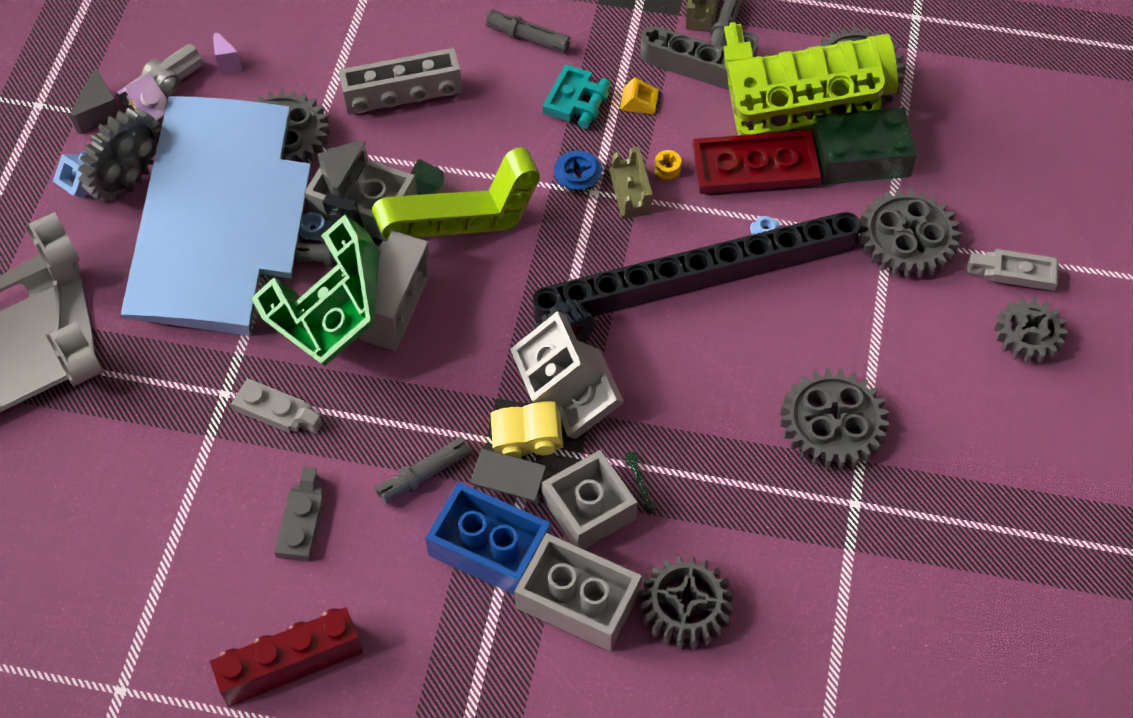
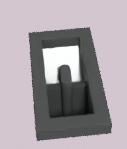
[69,70,118,134]
[318,140,368,198]

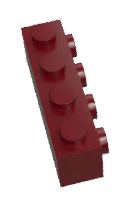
[210,606,363,707]

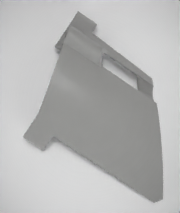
[0,212,103,412]

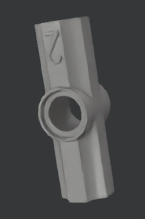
[120,43,204,97]

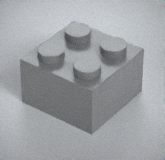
[542,450,637,550]

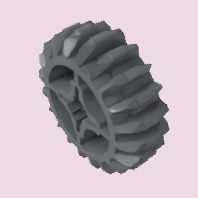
[639,555,734,650]

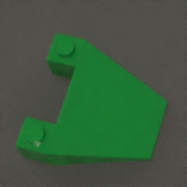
[251,215,379,366]

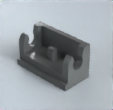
[470,448,549,504]

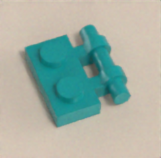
[542,64,611,129]

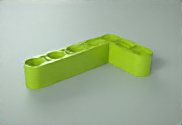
[372,147,541,239]

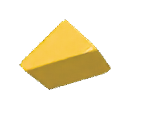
[620,77,659,114]

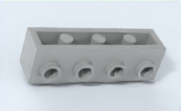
[338,48,462,115]

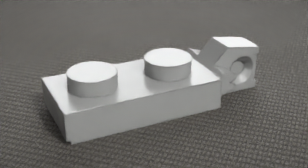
[967,249,1058,291]
[231,378,323,434]

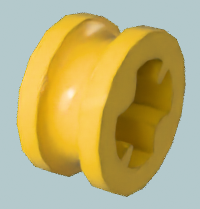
[654,150,682,181]

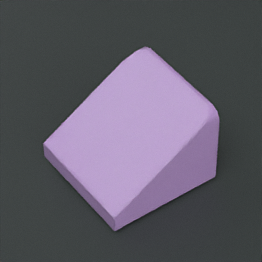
[213,33,242,74]

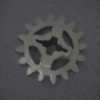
[994,297,1068,364]

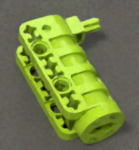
[724,22,898,135]

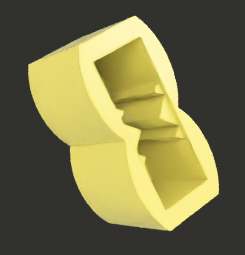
[491,401,563,459]

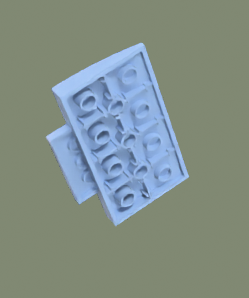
[121,96,310,336]

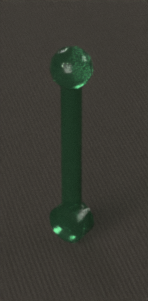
[625,452,657,514]

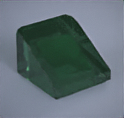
[410,159,445,195]

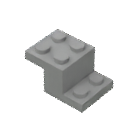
[510,311,624,439]

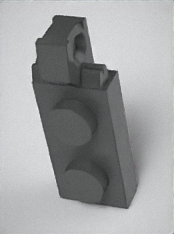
[274,467,324,562]

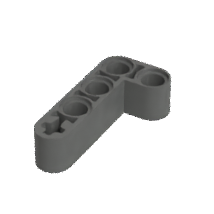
[640,26,759,90]

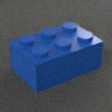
[425,482,551,595]

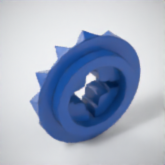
[554,151,602,193]

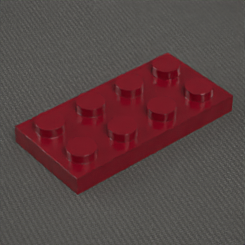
[692,130,821,194]

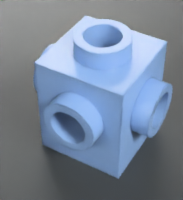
[53,151,90,198]

